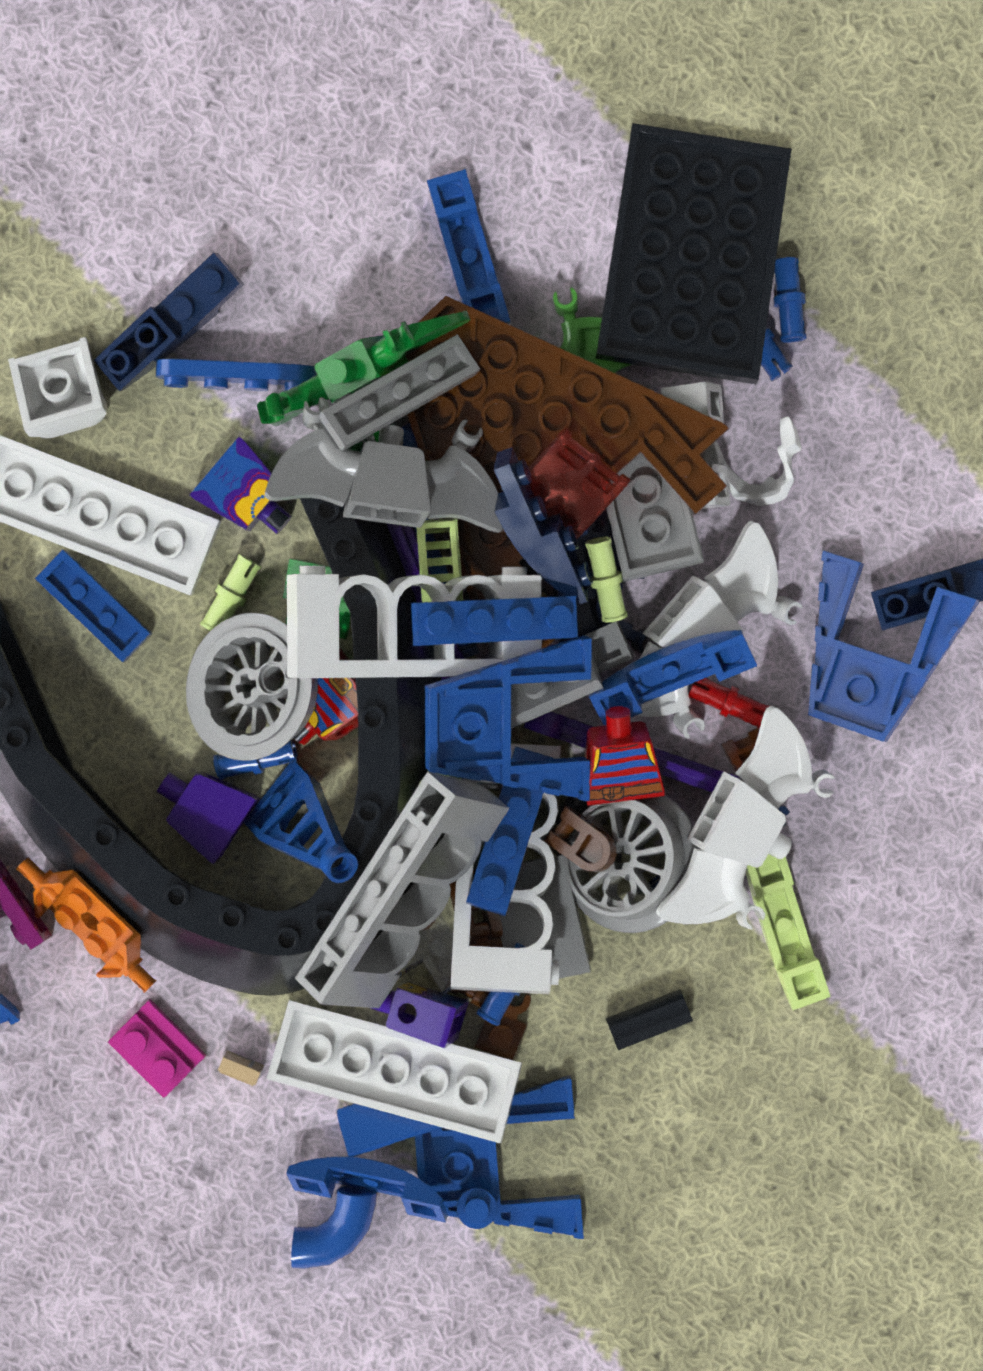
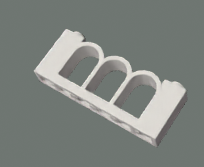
[287,566,542,678]
[451,744,561,994]

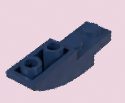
[93,252,244,391]
[494,447,593,604]
[871,558,983,631]

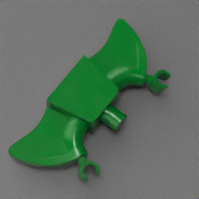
[257,311,471,426]

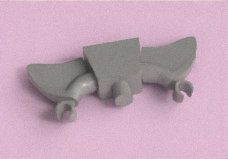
[265,398,503,533]

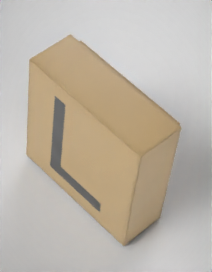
[218,1051,265,1086]

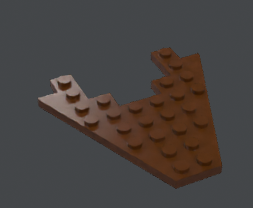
[405,296,729,648]

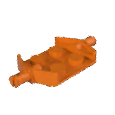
[16,857,157,993]

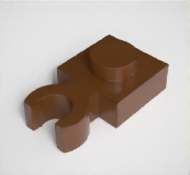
[475,993,531,1060]

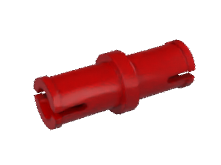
[688,678,770,729]

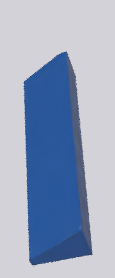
[337,1103,441,1157]

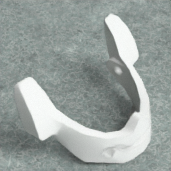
[703,416,802,506]

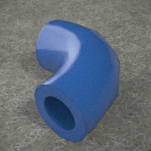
[291,1186,377,1269]

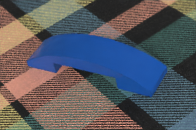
[427,169,511,324]
[589,630,757,725]
[286,1157,448,1223]

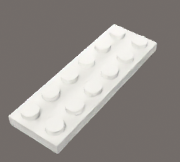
[0,435,221,596]
[267,1000,522,1144]

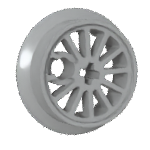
[186,613,318,761]
[563,795,700,933]

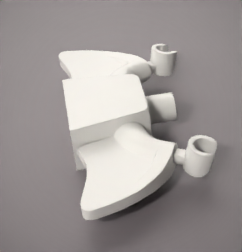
[637,521,802,738]
[656,706,835,930]

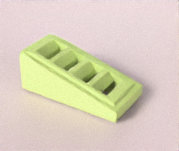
[416,518,463,603]

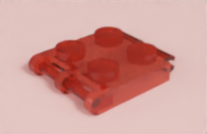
[529,428,630,539]

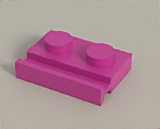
[108,999,206,1098]

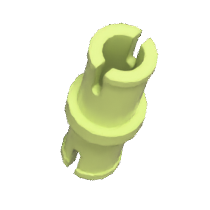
[585,536,628,623]
[200,554,262,631]

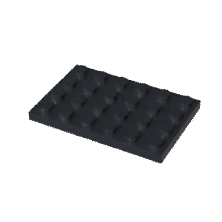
[595,123,792,385]

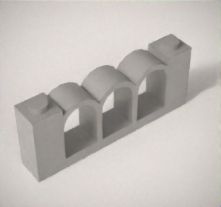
[295,772,509,1008]

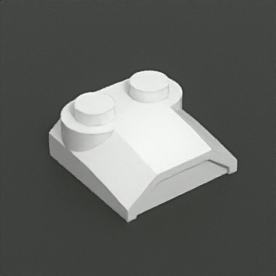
[8,337,107,438]

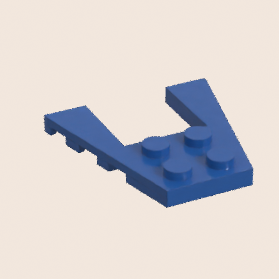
[808,550,979,742]
[425,636,592,801]
[415,1075,584,1239]

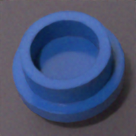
[457,1187,497,1229]

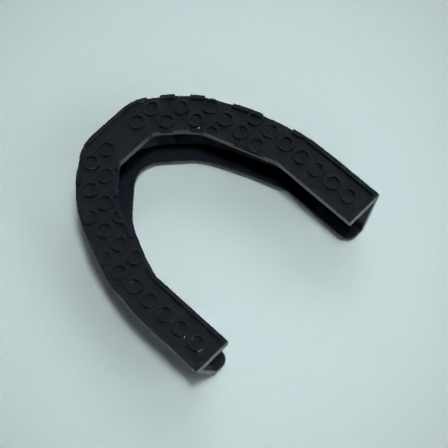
[0,438,445,996]

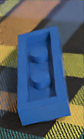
[35,549,153,662]

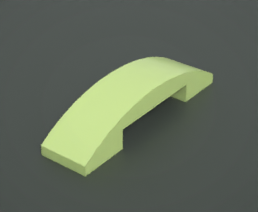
[745,854,831,1010]

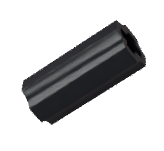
[606,989,693,1050]

